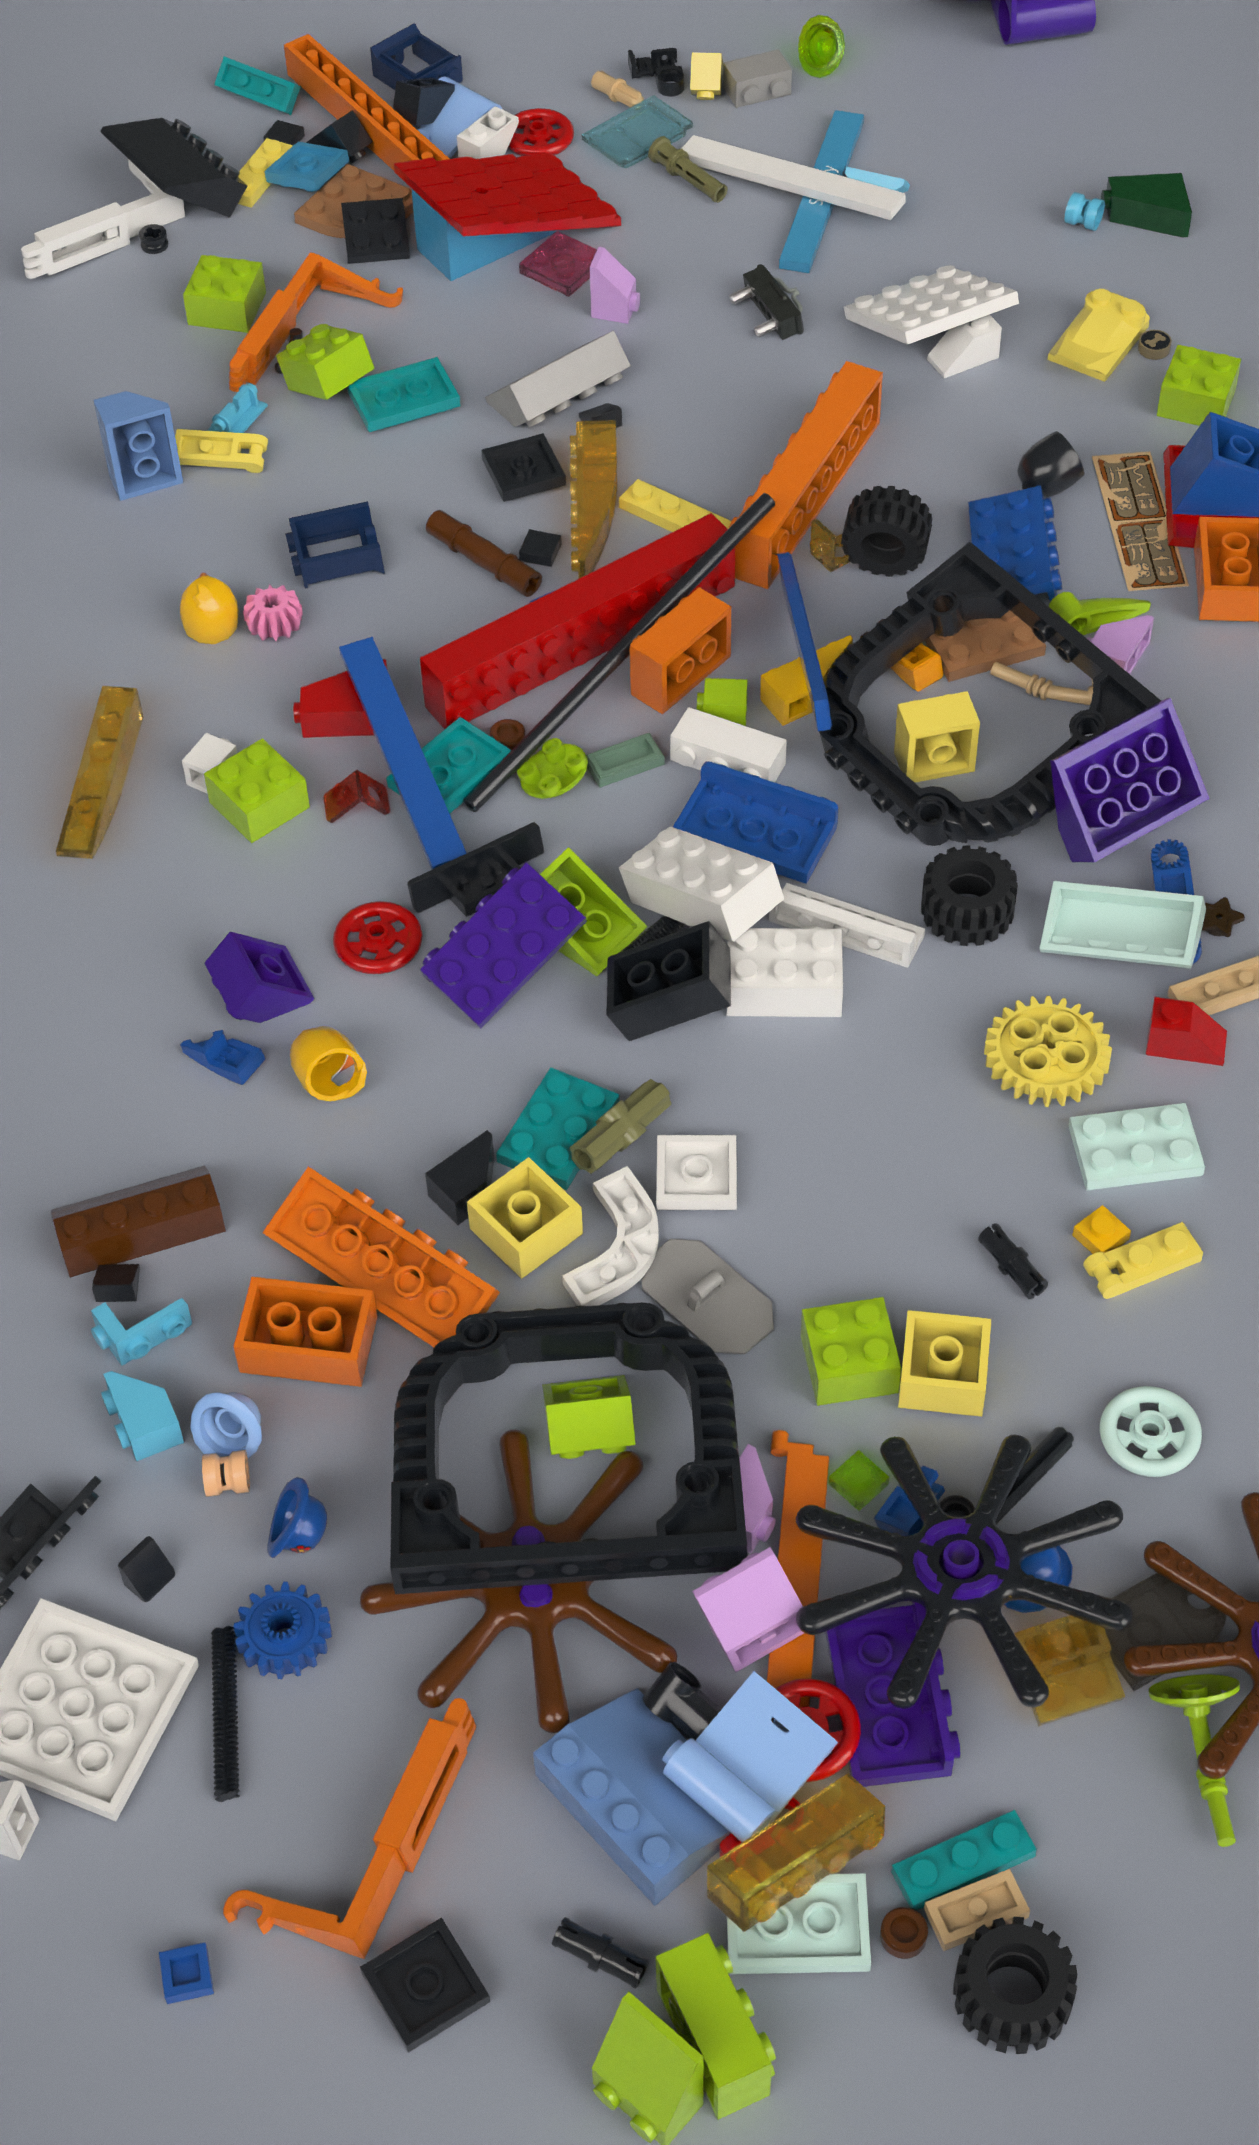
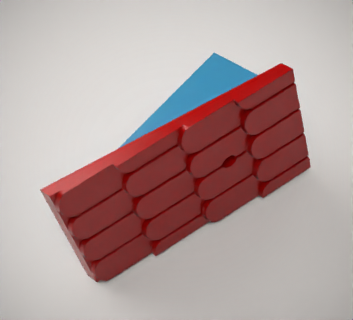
[394,153,621,281]

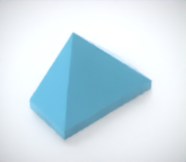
[845,166,910,193]

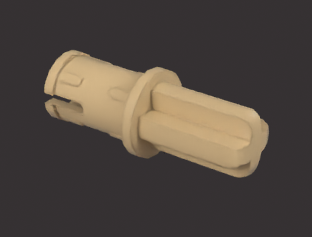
[591,70,644,109]

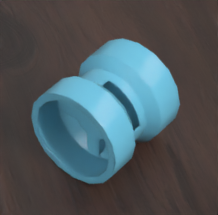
[1064,192,1105,231]

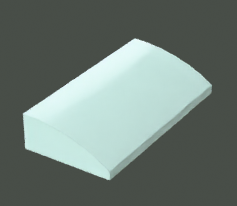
[1040,881,1206,968]

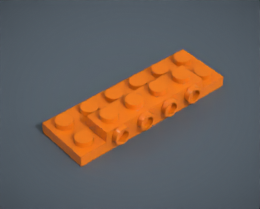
[262,1166,500,1348]

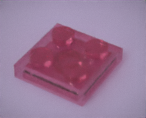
[519,231,597,297]

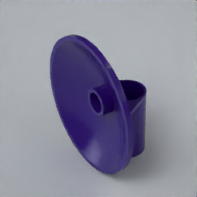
[962,0,1096,45]

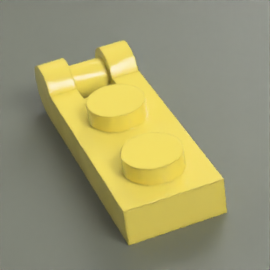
[175,429,268,473]
[1083,1222,1203,1299]

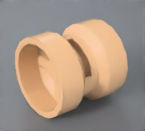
[202,1450,250,1497]

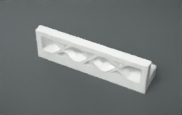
[769,883,925,968]

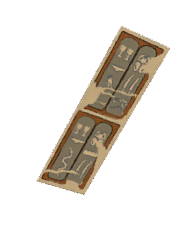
[1092,451,1189,591]

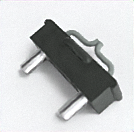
[729,264,803,340]

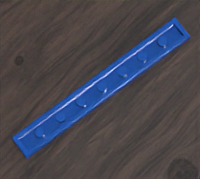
[777,552,832,732]
[339,636,466,869]

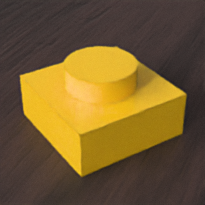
[1072,1205,1131,1254]

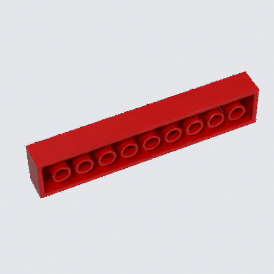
[420,513,735,729]

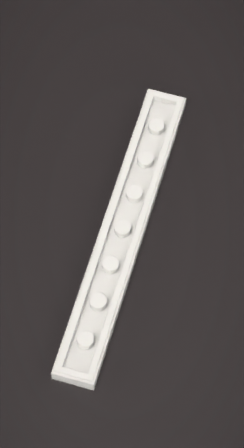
[681,135,906,220]

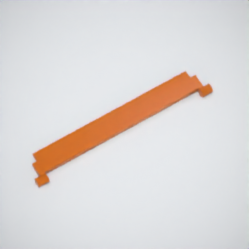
[767,1430,829,1722]

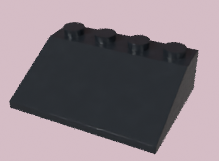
[100,117,247,217]

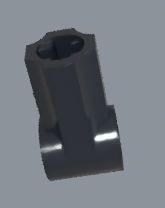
[642,1662,721,1740]

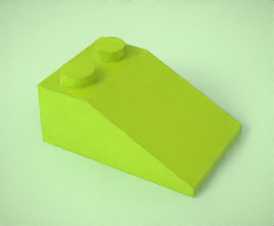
[540,847,648,976]
[592,1991,704,2145]

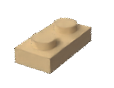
[924,1869,1030,1952]

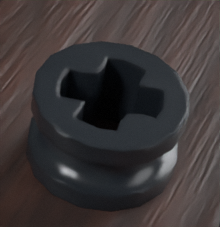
[139,224,169,254]

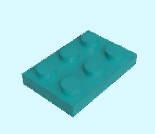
[347,357,461,432]
[386,717,511,814]
[496,1067,620,1190]

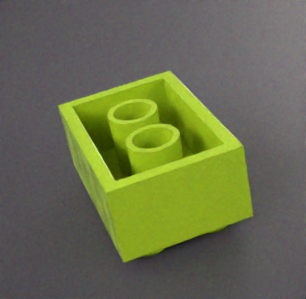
[656,1933,776,2120]

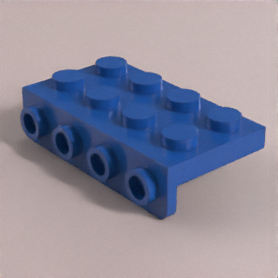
[968,485,1062,602]
[673,761,838,884]

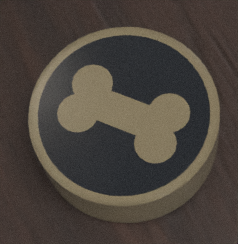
[1138,330,1172,360]

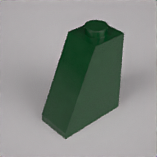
[1101,173,1192,238]

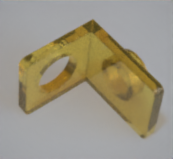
[810,519,850,572]

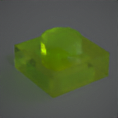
[829,1450,890,1511]

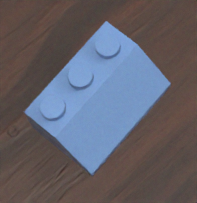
[93,391,184,501]

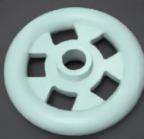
[1100,1386,1202,1477]

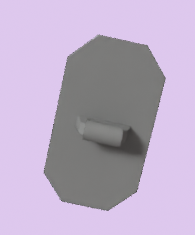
[642,1239,774,1354]

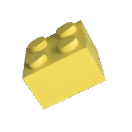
[894,691,980,782]
[467,1157,583,1279]
[898,1310,991,1417]

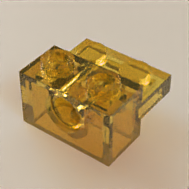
[1014,1615,1125,1727]

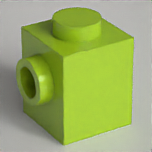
[696,678,748,726]

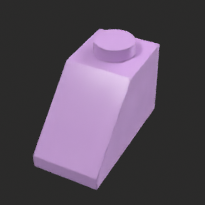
[590,247,640,324]
[1087,615,1154,674]
[739,1444,776,1554]

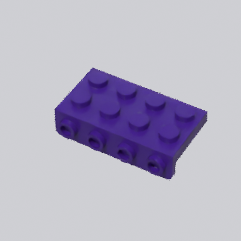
[420,862,587,1029]
[825,1602,960,1788]

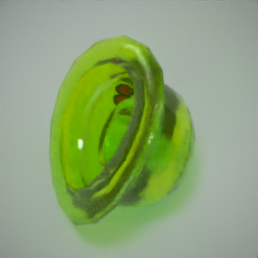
[798,15,845,78]

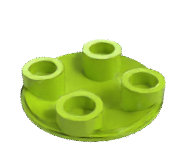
[517,738,588,799]

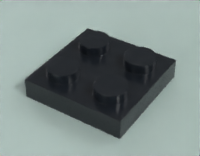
[341,198,410,264]
[481,433,566,502]
[360,1917,490,2053]

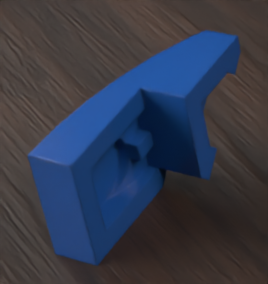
[180,1030,265,1085]

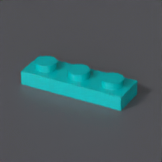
[214,56,301,115]
[891,1810,1037,1911]

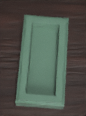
[586,733,665,788]

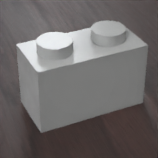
[723,49,792,108]

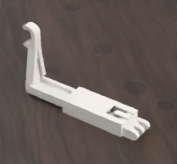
[21,159,185,279]

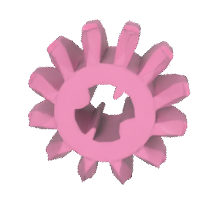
[243,584,303,642]

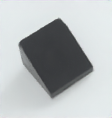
[579,403,622,436]
[92,1264,140,1302]
[118,1536,175,1602]

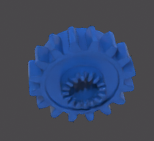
[233,1582,332,1679]

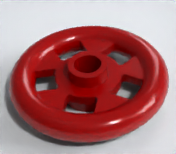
[508,108,574,156]
[333,901,423,974]
[772,1678,861,1782]

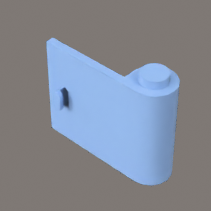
[417,76,502,158]
[662,1671,838,1847]

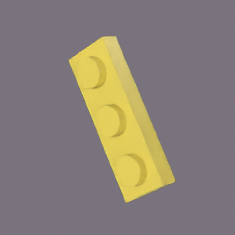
[238,138,293,208]

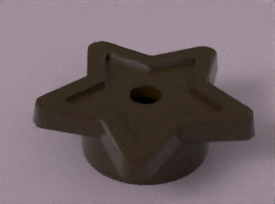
[1202,897,1245,937]

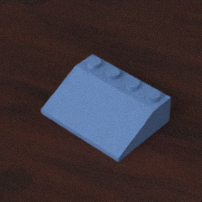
[533,1688,730,1906]

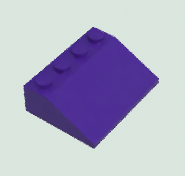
[1050,698,1210,862]

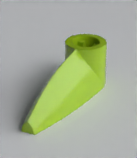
[1048,592,1151,635]

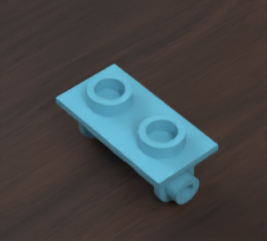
[207,383,268,433]

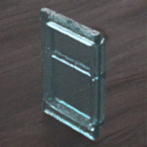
[581,95,693,168]

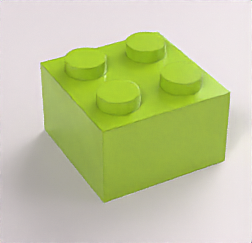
[183,255,266,333]
[276,324,375,400]
[1157,345,1241,426]
[204,738,310,843]
[800,1297,901,1406]

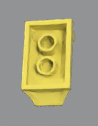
[1047,289,1150,382]

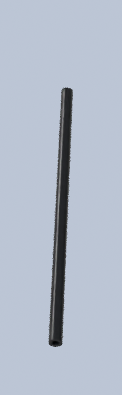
[463,493,775,812]

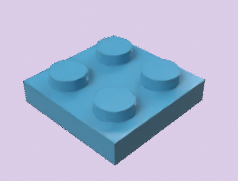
[264,141,349,192]

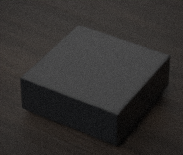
[263,120,305,145]
[519,529,562,567]

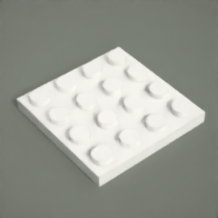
[844,265,1019,345]
[0,1598,199,1821]

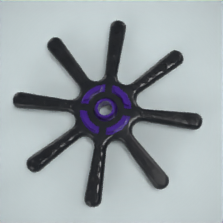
[796,1434,1134,1709]

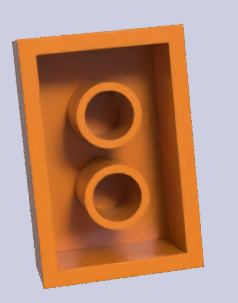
[1194,517,1259,622]
[629,587,731,715]
[233,1277,378,1387]

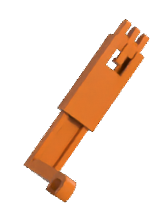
[229,252,403,392]
[223,1698,476,1959]

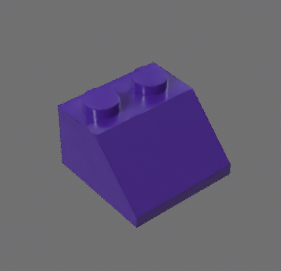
[204,932,315,1023]

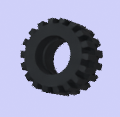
[841,486,933,577]
[921,845,1018,946]
[953,1917,1078,2054]

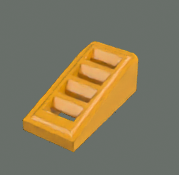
[891,643,943,692]

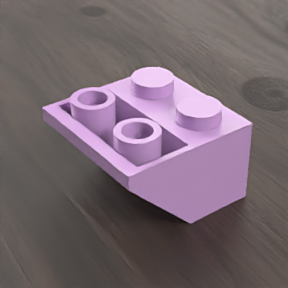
[692,1547,804,1672]

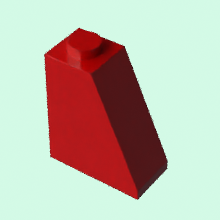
[293,659,388,738]

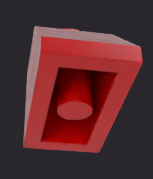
[1145,997,1227,1066]

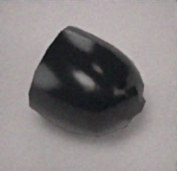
[1017,431,1085,497]

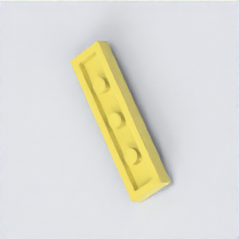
[619,479,731,532]

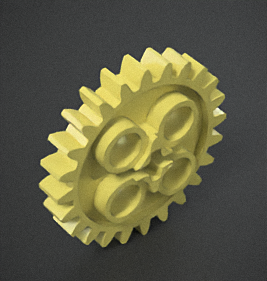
[984,996,1112,1107]

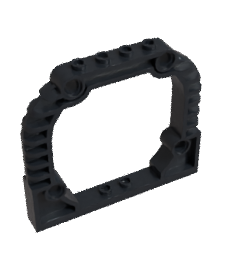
[819,542,1161,846]
[390,1302,748,1594]

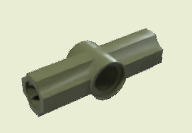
[569,1079,672,1174]

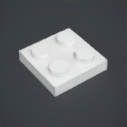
[656,1135,737,1210]

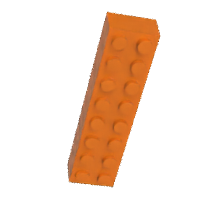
[729,361,883,589]

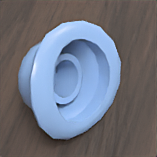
[190,1392,262,1458]

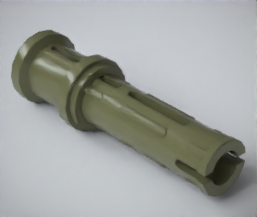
[648,136,728,203]

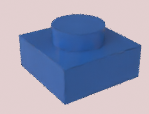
[159,1942,214,2004]

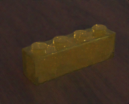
[707,1773,885,1932]

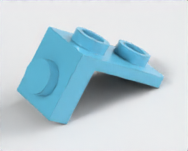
[91,1298,192,1366]

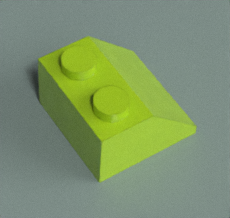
[542,1375,636,1459]

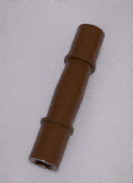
[426,510,542,597]

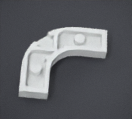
[562,1166,659,1306]

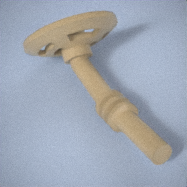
[990,662,1093,705]

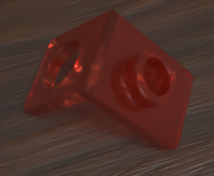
[323,770,390,823]

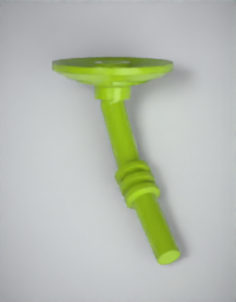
[1148,1674,1240,1847]

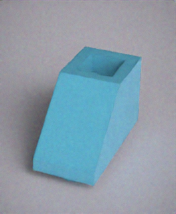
[101,1371,184,1461]

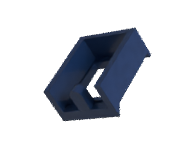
[370,23,463,90]
[285,501,385,589]

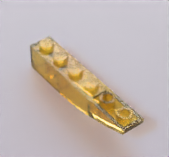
[570,420,618,578]
[56,686,144,859]

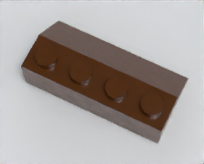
[51,1165,226,1278]

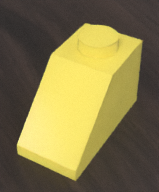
[690,52,724,100]

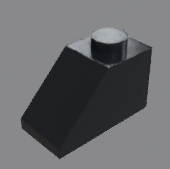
[393,77,455,129]
[306,110,373,164]
[425,1130,494,1225]

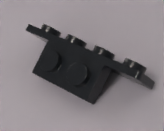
[407,822,544,917]
[0,1476,101,1609]

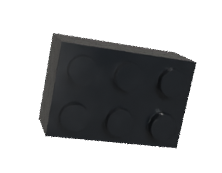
[606,921,731,1041]

